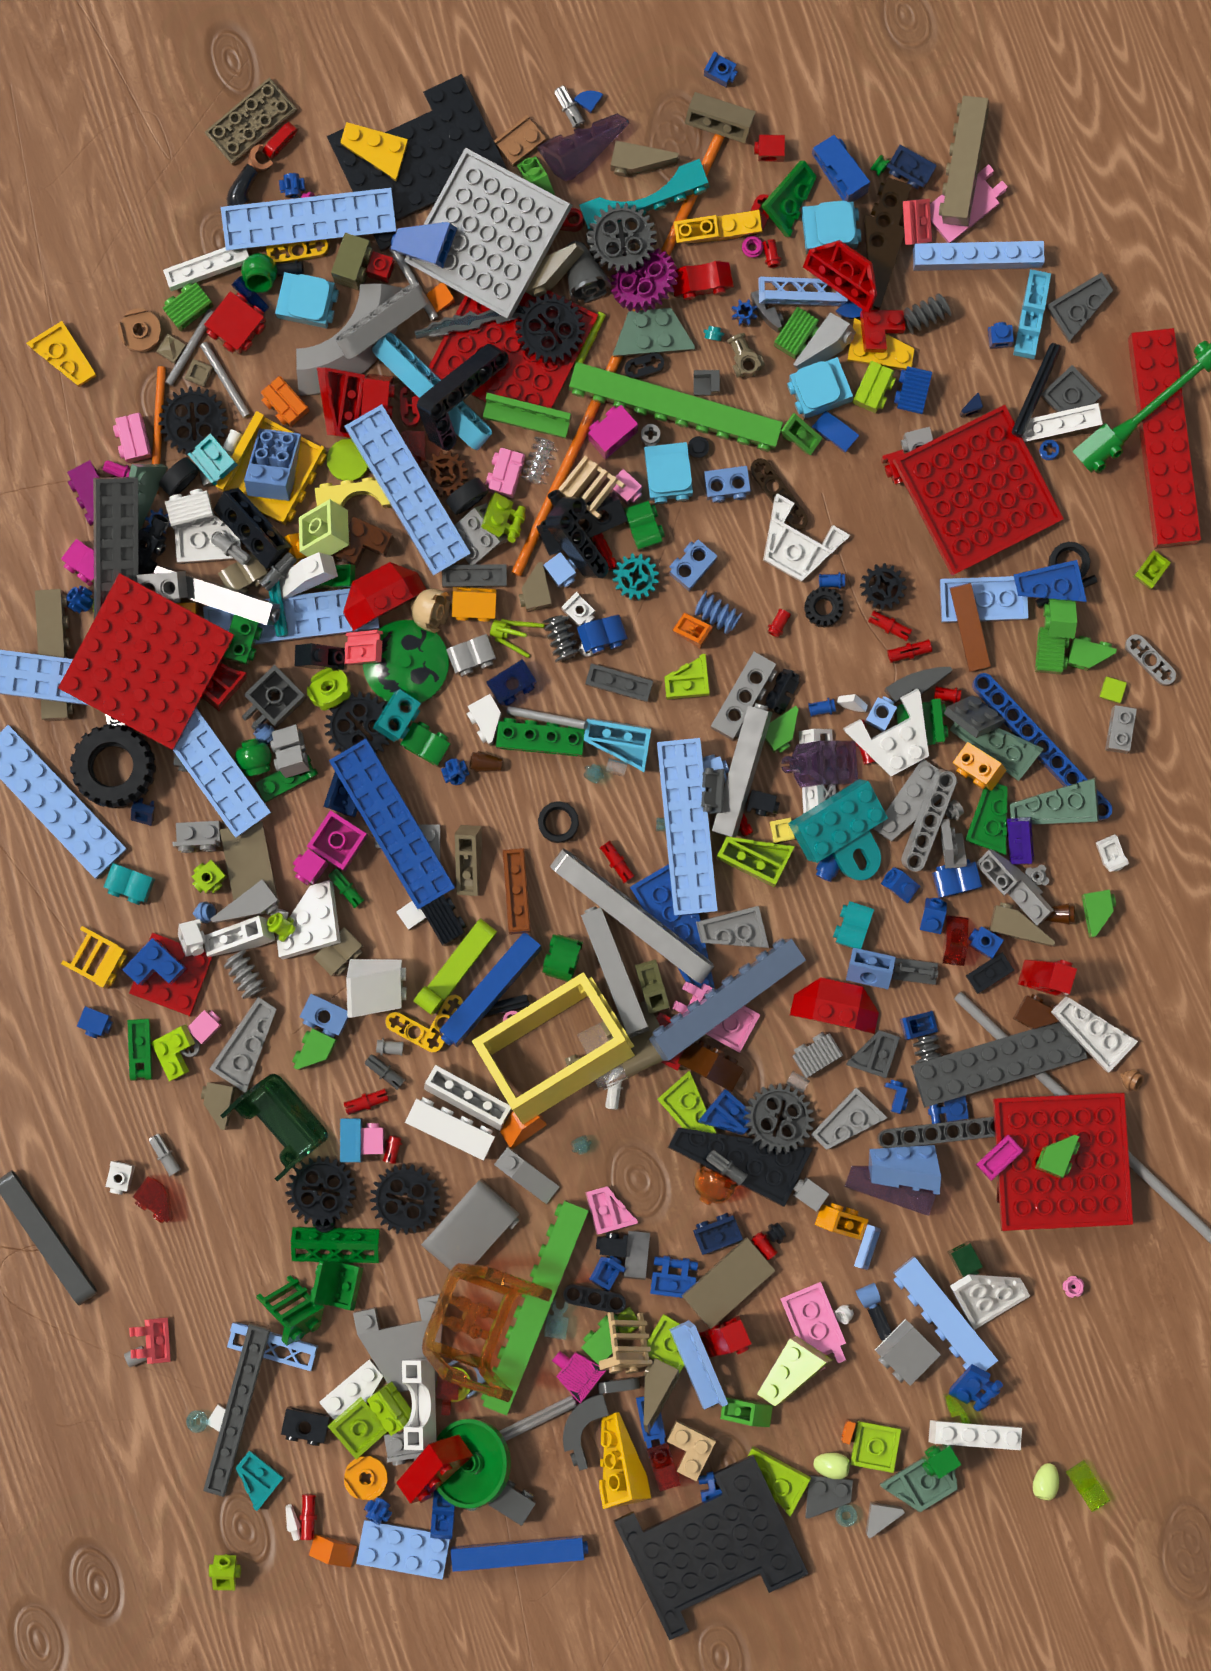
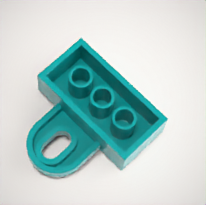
[788,779,888,880]

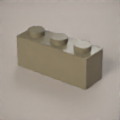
[685,92,756,143]

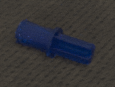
[231,276,269,313]

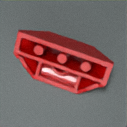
[803,240,877,313]
[343,562,427,631]
[790,977,879,1034]

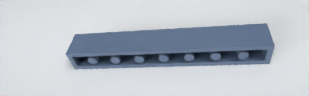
[649,938,806,1061]

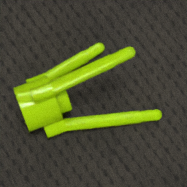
[490,619,545,658]

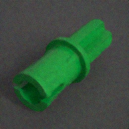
[328,868,365,908]

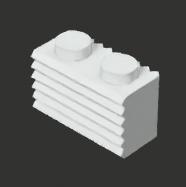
[165,489,215,529]

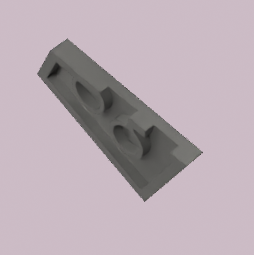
[1046,272,1113,343]

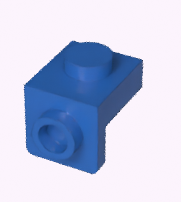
[881,867,920,904]
[920,898,947,934]
[884,1080,908,1114]
[589,1256,626,1291]

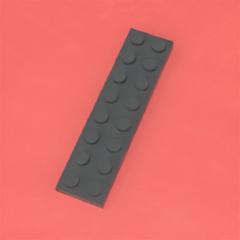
[93,477,138,619]
[911,1021,1087,1108]

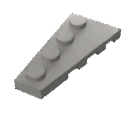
[873,759,958,841]
[209,997,276,1093]

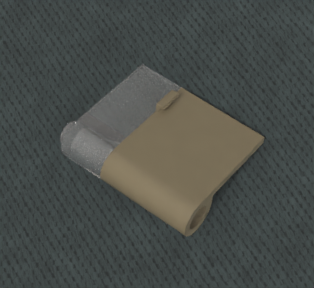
[577,1001,663,1090]

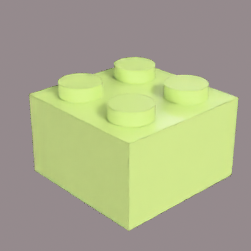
[299,499,349,557]

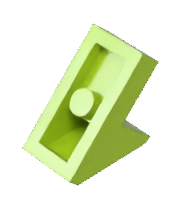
[1133,550,1171,589]

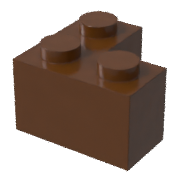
[335,517,394,568]
[678,1040,744,1092]

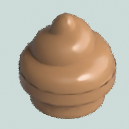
[1120,1069,1144,1091]

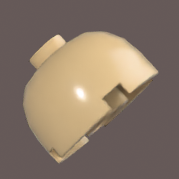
[411,588,450,633]

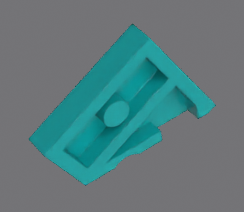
[236,1450,284,1511]

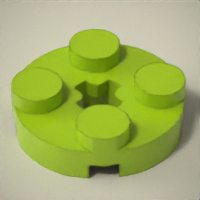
[307,668,351,711]

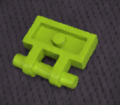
[481,492,526,543]

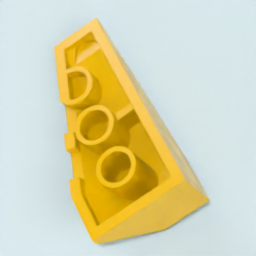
[599,1412,651,1509]

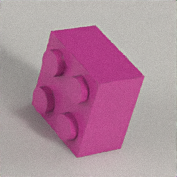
[588,405,638,460]
[307,810,369,871]

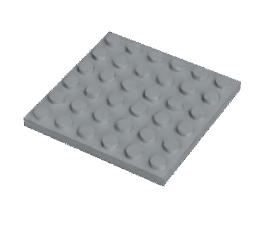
[404,148,573,320]

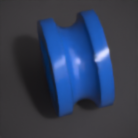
[1039,440,1059,461]

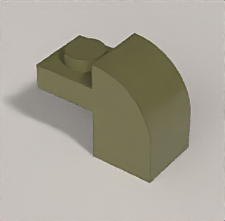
[635,959,670,1014]

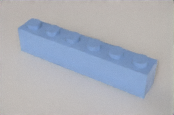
[913,241,1044,271]
[893,1256,998,1371]

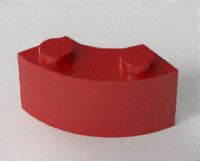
[672,261,734,300]

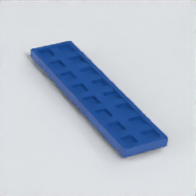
[329,738,455,910]

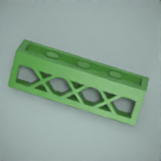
[483,393,571,439]

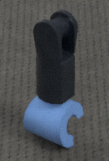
[856,1283,892,1342]

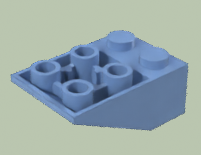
[244,428,301,501]

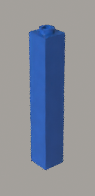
[439,933,542,1048]
[451,1535,588,1572]

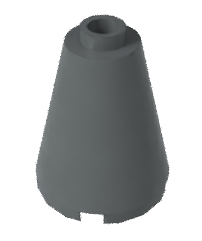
[567,241,611,303]

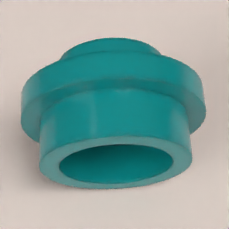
[703,326,725,341]

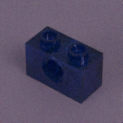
[486,659,537,706]

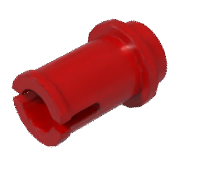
[762,239,782,268]
[767,609,791,638]
[934,686,962,704]
[382,1135,403,1164]
[751,1231,778,1260]

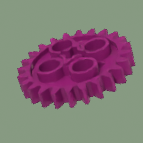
[611,248,678,313]

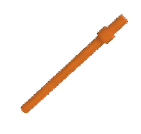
[152,366,166,494]

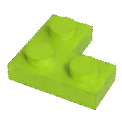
[151,1024,195,1081]

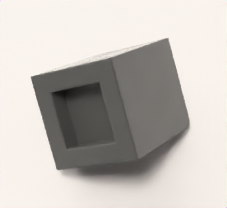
[693,370,720,396]

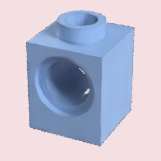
[865,696,897,732]

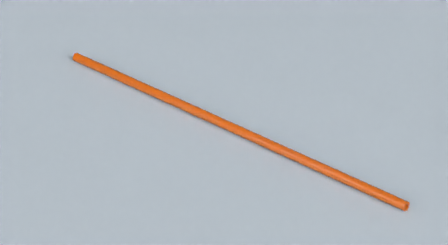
[512,134,725,577]

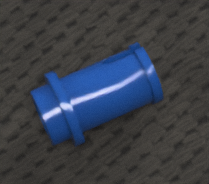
[819,572,845,589]
[808,698,836,717]

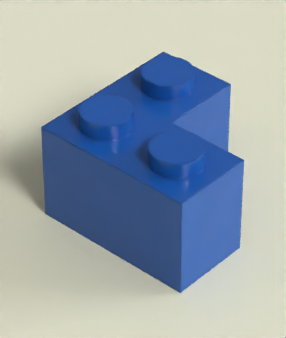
[122,938,187,986]

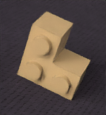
[667,1419,716,1481]

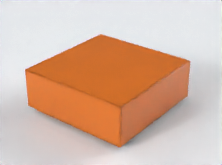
[841,1419,856,1445]

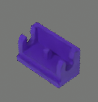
[1007,817,1034,864]

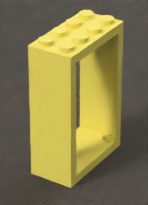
[472,972,635,1124]

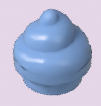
[253,723,274,745]
[193,902,216,923]

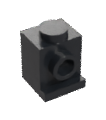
[746,790,780,817]
[596,1233,628,1257]

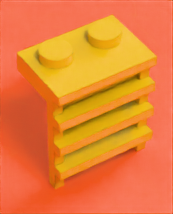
[61,926,128,989]

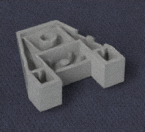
[353,1294,445,1392]

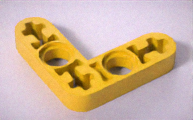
[266,239,329,263]
[385,995,464,1052]

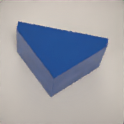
[900,1011,938,1040]

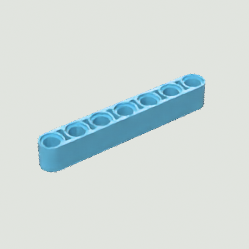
[372,332,492,450]

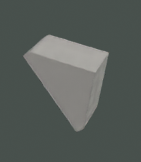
[866,1502,905,1539]

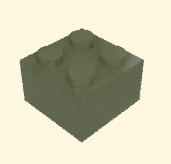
[331,233,373,291]

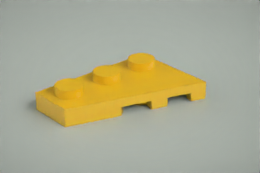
[340,122,408,182]
[847,318,914,370]
[26,321,97,387]

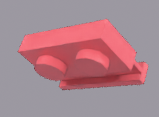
[903,199,932,245]
[344,630,383,665]

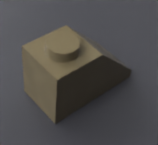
[519,562,552,612]
[201,1082,236,1130]

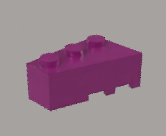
[67,460,100,526]

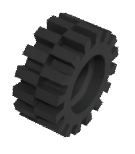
[804,587,844,628]

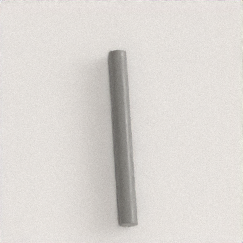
[389,246,439,321]
[165,309,214,386]
[200,341,251,418]
[507,706,588,730]

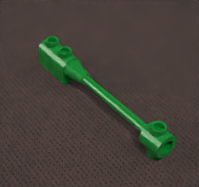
[1073,341,1211,473]

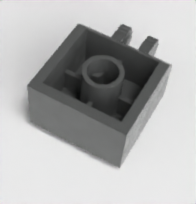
[242,664,307,730]

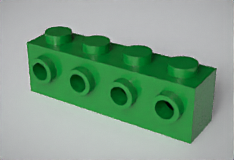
[496,718,585,757]

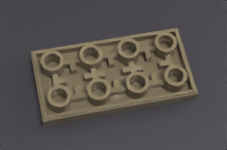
[205,78,297,165]
[220,821,279,906]
[681,1238,775,1329]

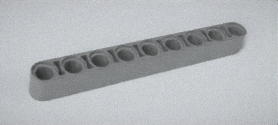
[550,849,714,984]

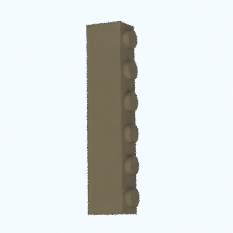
[939,96,990,226]
[35,589,74,721]

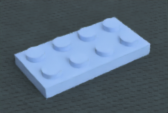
[940,576,1028,623]
[356,1519,450,1580]

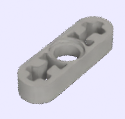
[1125,634,1176,686]

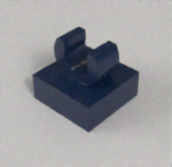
[131,798,155,826]

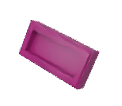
[975,1135,1023,1181]

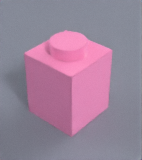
[612,469,642,505]
[188,1010,222,1044]
[361,1123,385,1154]

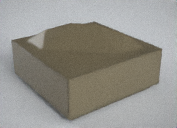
[156,334,186,364]

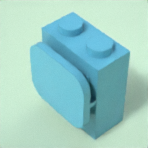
[801,201,861,254]
[275,272,339,329]
[787,357,853,420]
[644,442,693,504]

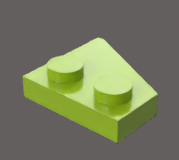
[664,654,709,700]

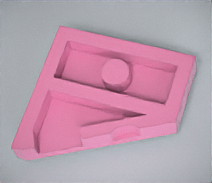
[585,1186,638,1235]

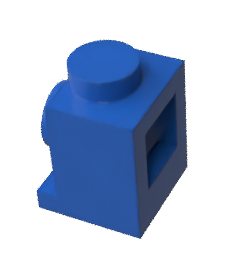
[704,51,738,87]
[988,322,1014,349]

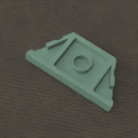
[612,308,695,357]
[879,1445,957,1512]

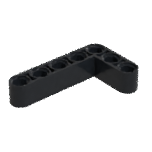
[417,344,509,451]

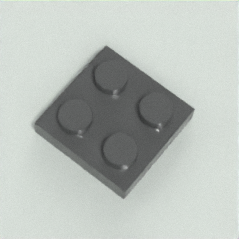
[1041,365,1102,413]
[944,695,1005,738]

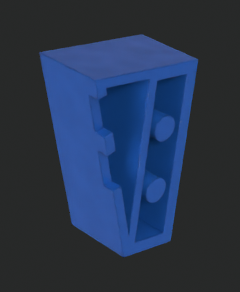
[812,135,870,202]

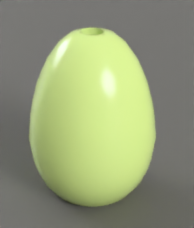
[813,1453,850,1479]
[1033,1463,1059,1500]

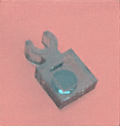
[544,1300,569,1340]

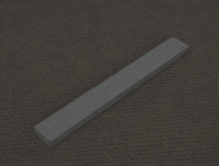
[203,1323,271,1497]

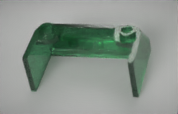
[220,1074,328,1182]

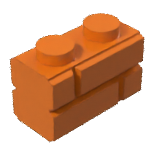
[261,376,310,427]

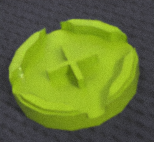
[327,439,368,481]

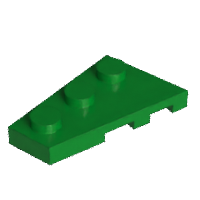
[761,161,817,237]
[965,783,1008,855]

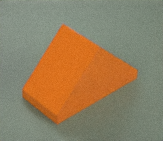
[673,613,713,649]
[309,1534,357,1568]

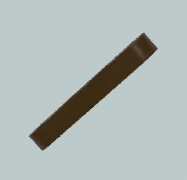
[750,458,808,531]

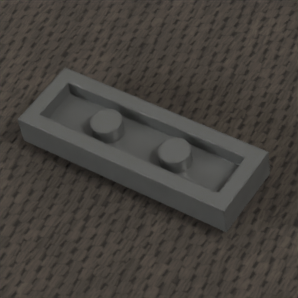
[442,564,507,588]
[585,663,653,702]

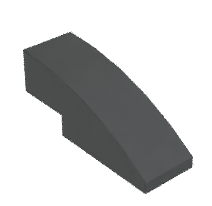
[884,667,953,704]

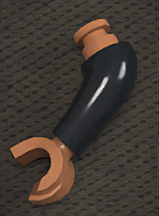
[226,144,273,206]

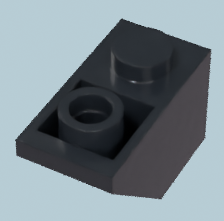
[294,643,345,670]

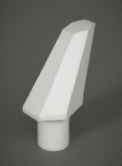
[286,1504,301,1541]

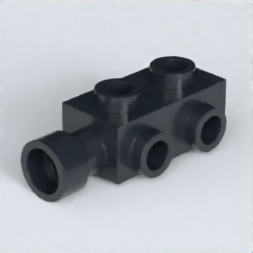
[138,514,170,575]

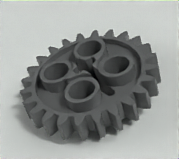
[587,203,657,273]
[743,1083,814,1155]

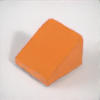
[426,283,455,313]

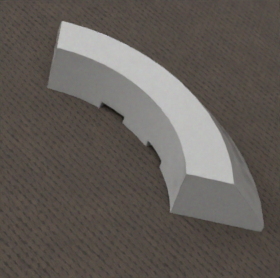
[296,284,404,396]

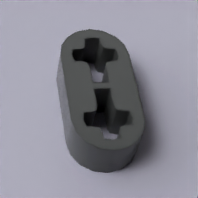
[598,1377,640,1394]

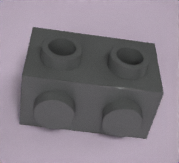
[488,1479,536,1526]

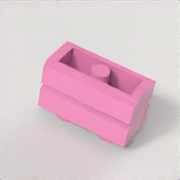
[113,413,152,463]
[485,448,526,498]

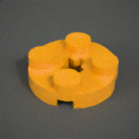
[344,1455,388,1500]

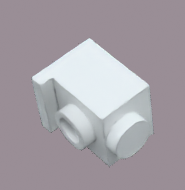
[561,592,595,626]
[178,919,206,956]
[105,1161,135,1195]

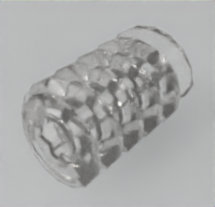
[521,437,559,485]

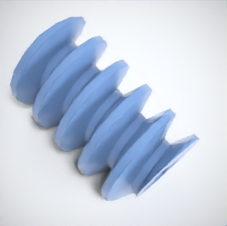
[695,590,743,634]

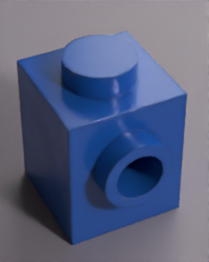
[968,926,1004,959]
[77,1006,113,1039]

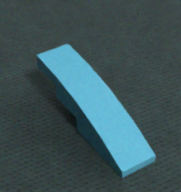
[1013,269,1051,359]

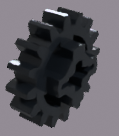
[860,563,907,611]

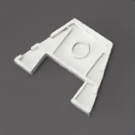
[763,494,850,582]
[843,689,929,776]

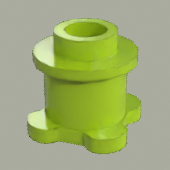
[267,913,295,942]

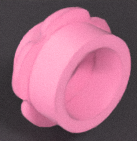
[1063,1276,1084,1298]

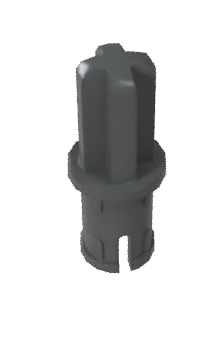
[259,552,297,591]
[365,1054,406,1090]
[706,1150,748,1186]

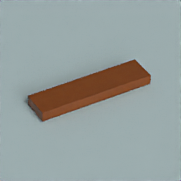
[949,583,991,672]
[503,848,531,935]

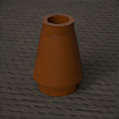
[470,751,502,772]
[1044,903,1075,925]

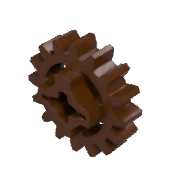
[422,450,468,497]

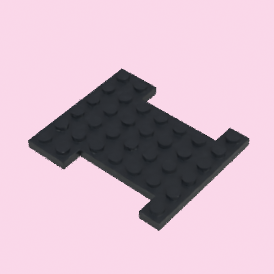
[327,74,507,252]
[613,1454,809,1641]

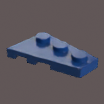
[1013,560,1087,602]

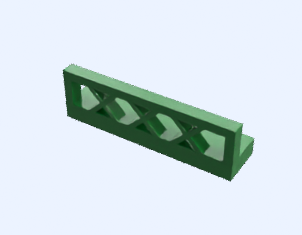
[291,1227,380,1263]

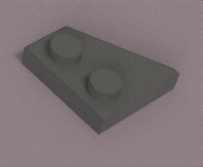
[846,1030,900,1078]
[805,1475,853,1519]

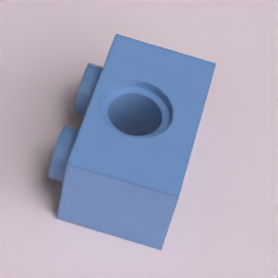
[846,948,896,989]
[300,994,349,1038]

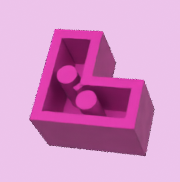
[61,539,94,587]

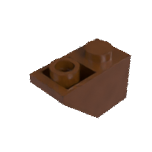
[1013,994,1059,1029]

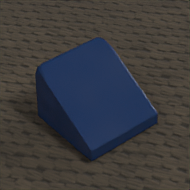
[960,393,983,418]

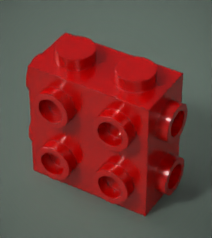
[204,291,266,355]

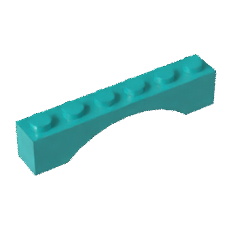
[579,159,710,231]

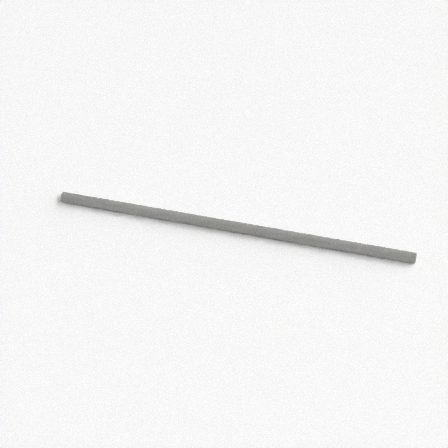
[954,992,1211,1244]

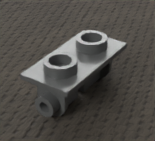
[701,768,725,814]
[893,958,938,985]

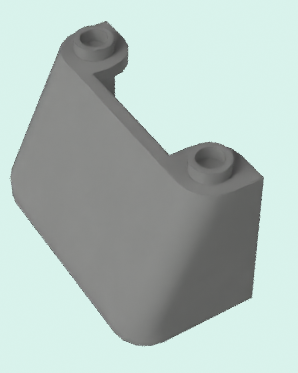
[421,1179,520,1279]

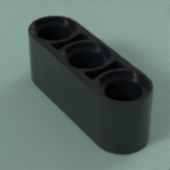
[563,1284,626,1313]

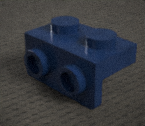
[886,145,937,189]
[323,772,358,817]
[693,1213,743,1255]

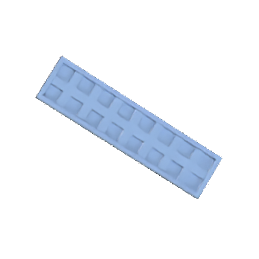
[221,188,397,251]
[344,404,471,576]
[203,588,380,644]
[0,650,90,706]
[173,708,271,838]
[0,725,127,879]
[657,738,717,915]

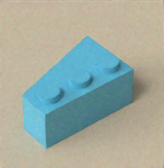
[584,718,652,772]

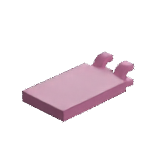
[930,164,1008,243]
[672,981,760,1053]
[781,1282,846,1371]

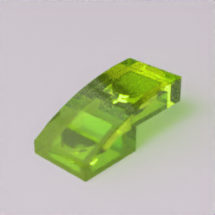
[943,1393,972,1424]
[1066,1460,1110,1512]

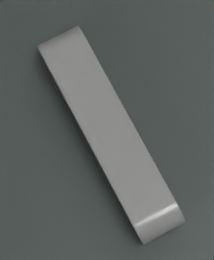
[336,282,429,359]
[901,769,957,872]

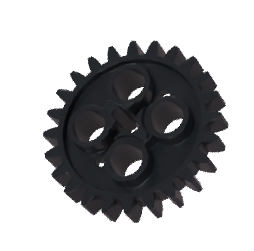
[515,294,585,364]
[158,386,228,456]
[324,691,395,755]
[285,1156,357,1227]
[370,1163,441,1235]

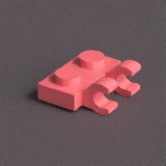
[129,1318,171,1364]

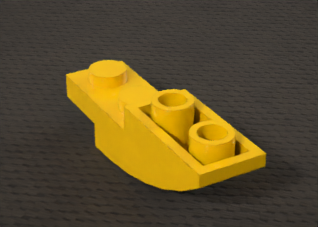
[674,210,763,243]

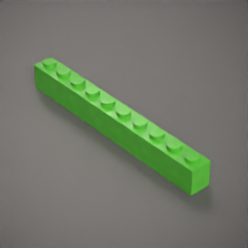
[568,362,783,452]
[481,1201,589,1416]

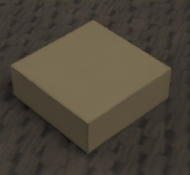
[185,359,213,388]

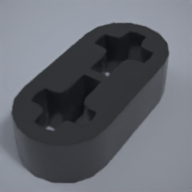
[624,353,664,379]

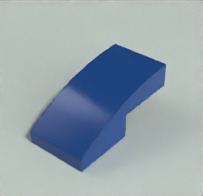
[812,411,859,453]
[430,1490,455,1539]

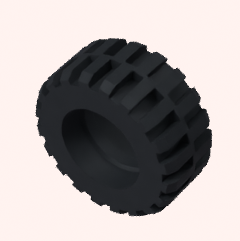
[70,724,156,808]

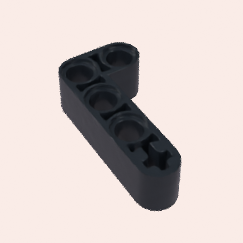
[546,497,609,578]

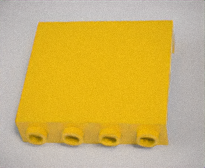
[216,411,327,525]

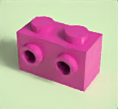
[293,849,329,885]

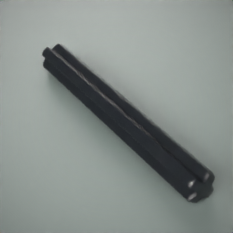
[1011,343,1061,438]

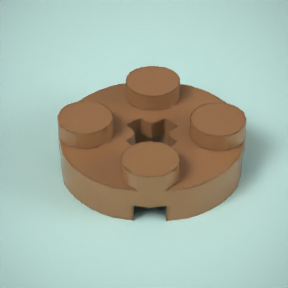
[118,308,162,352]

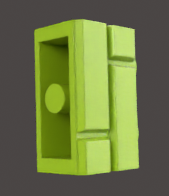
[853,361,896,413]
[366,1381,412,1436]

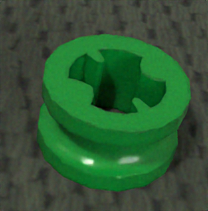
[870,155,890,176]

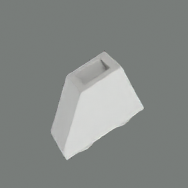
[466,694,501,746]

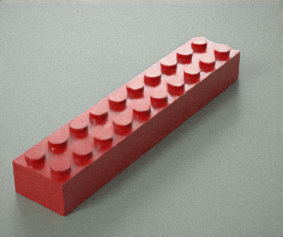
[1128,328,1201,549]

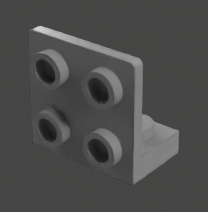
[455,503,508,565]
[172,821,221,853]

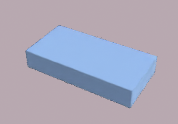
[854,1224,881,1270]

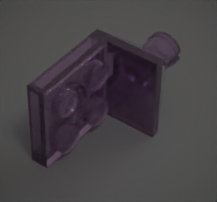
[781,741,858,788]

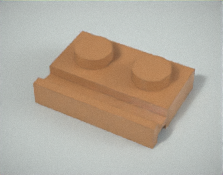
[494,115,546,166]

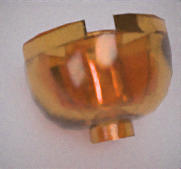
[693,1165,738,1205]

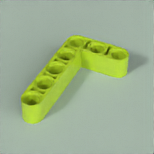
[413,918,498,1016]

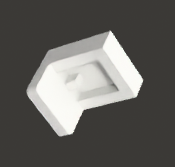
[1096,834,1129,872]

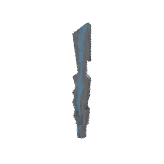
[414,304,525,339]

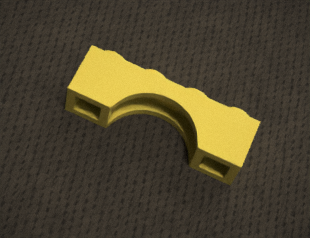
[315,477,392,509]

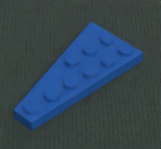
[630,864,715,989]

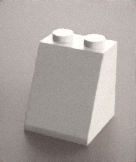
[346,959,407,1018]

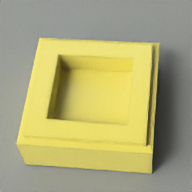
[769,818,795,843]

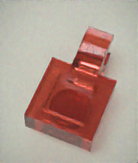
[436,1376,460,1415]

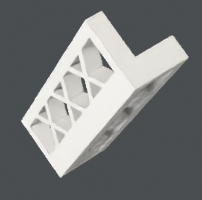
[799,729,836,813]

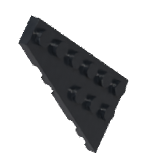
[667,1128,813,1207]

